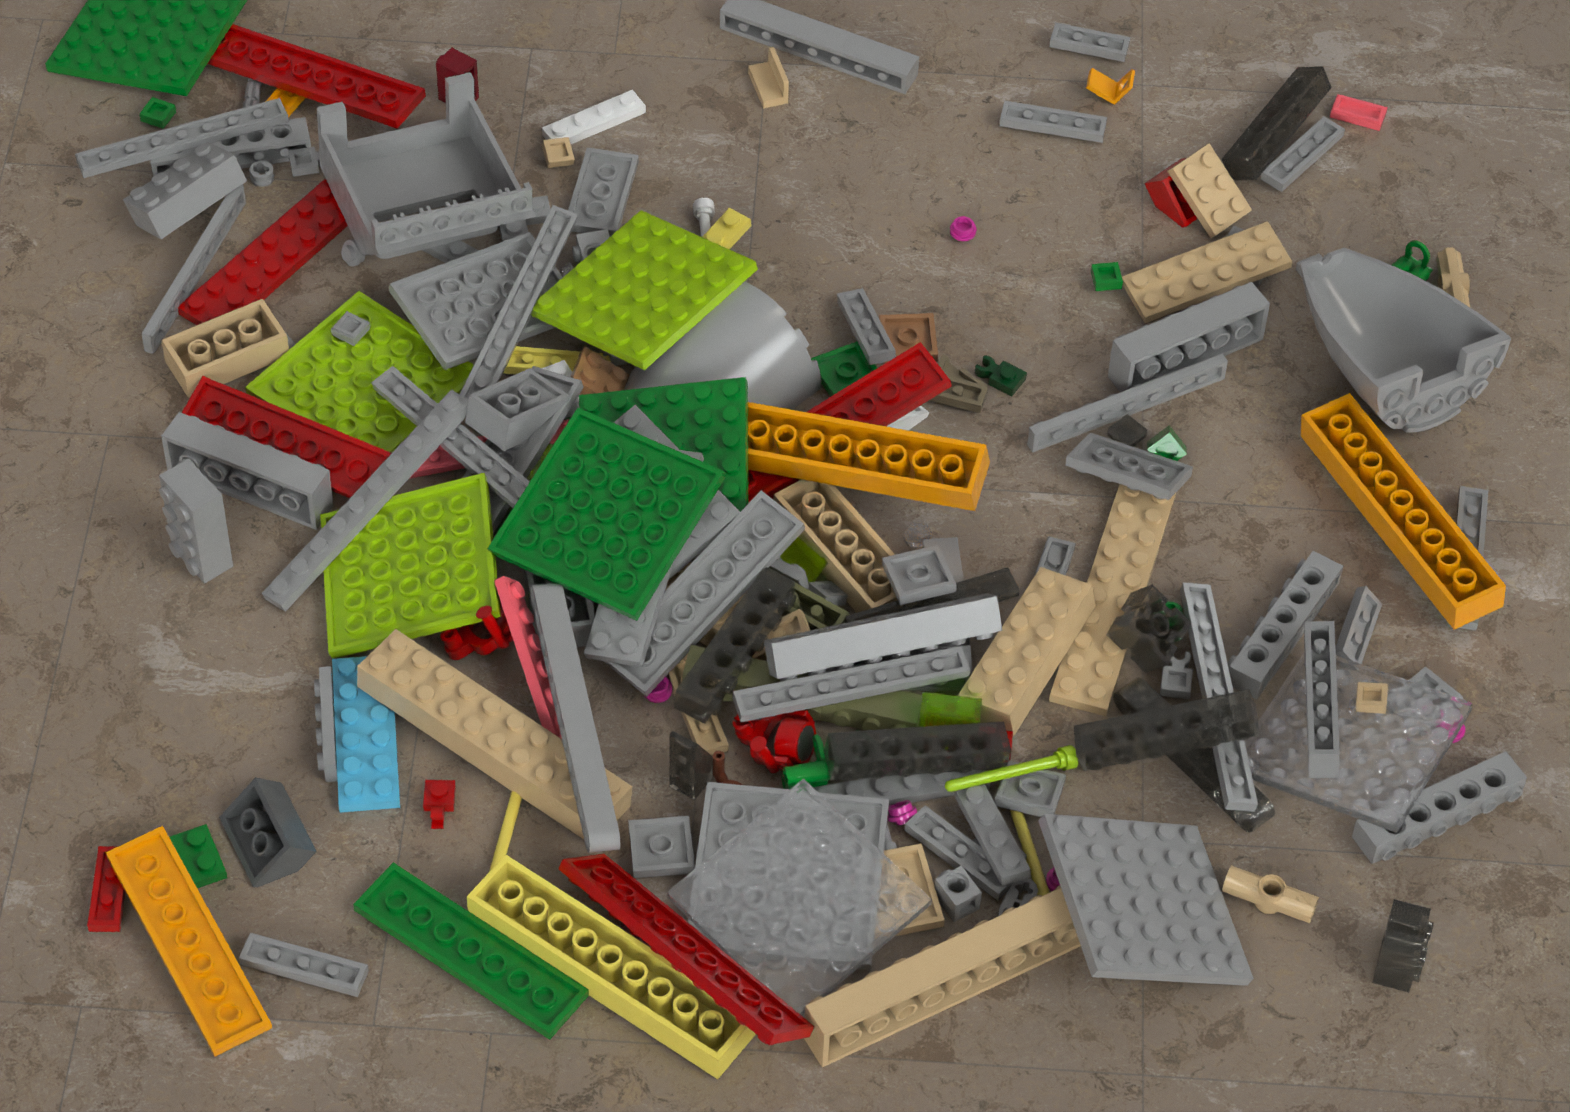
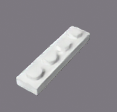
[542,90,646,144]

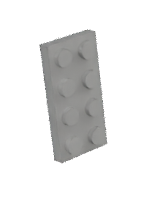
[568,147,639,236]
[1065,433,1193,500]

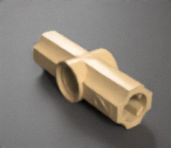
[1436,247,1470,307]
[1222,865,1319,923]

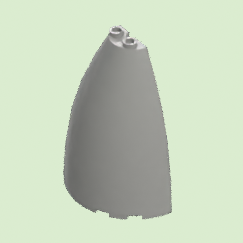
[1300,248,1511,433]
[624,282,821,410]

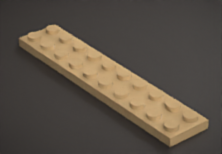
[1049,484,1176,716]

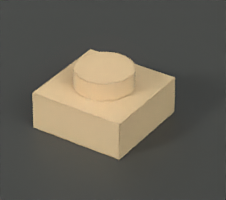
[542,137,575,168]
[1356,682,1388,714]

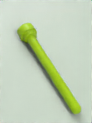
[945,745,1078,792]

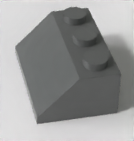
[219,777,317,888]

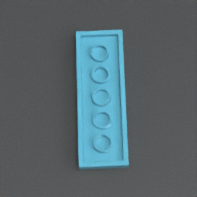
[332,656,400,813]

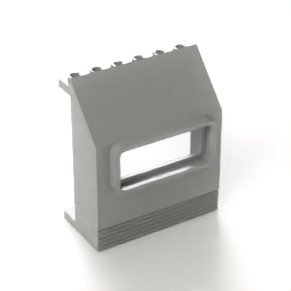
[317,72,536,259]

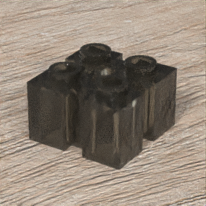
[1106,584,1192,673]
[1372,899,1434,993]

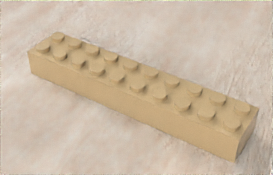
[357,629,633,839]
[804,885,1081,1067]

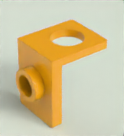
[1086,68,1135,105]

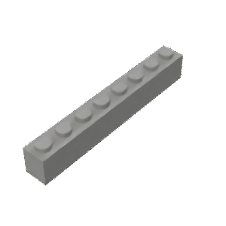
[720,0,919,94]
[764,593,1003,682]

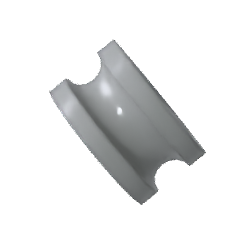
[249,160,274,187]

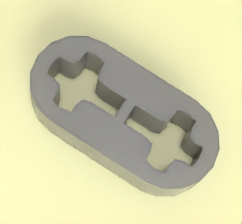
[998,878,1038,916]

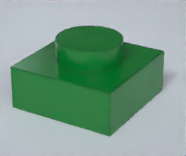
[139,97,176,129]
[1091,262,1123,291]

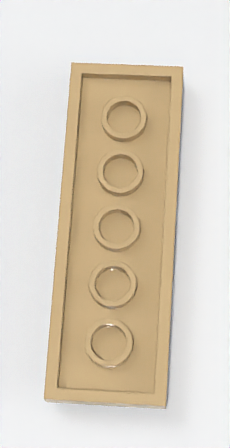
[1122,221,1292,323]

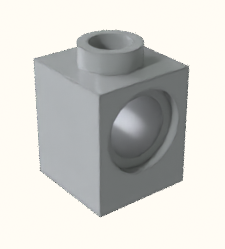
[935,866,982,922]

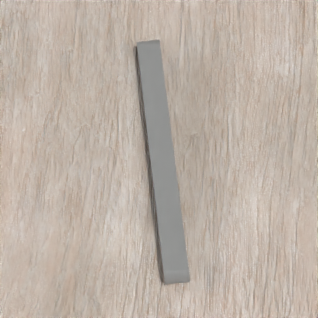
[530,583,620,853]

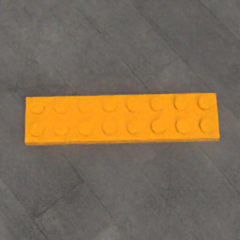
[106,826,272,1057]

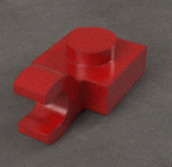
[423,780,456,829]

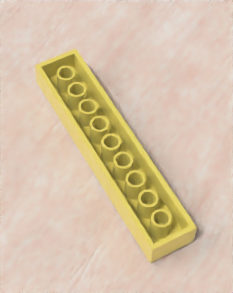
[467,855,756,1079]

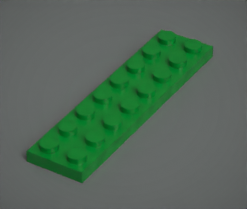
[353,862,589,1040]

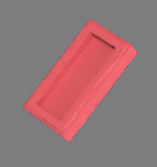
[1330,94,1388,131]

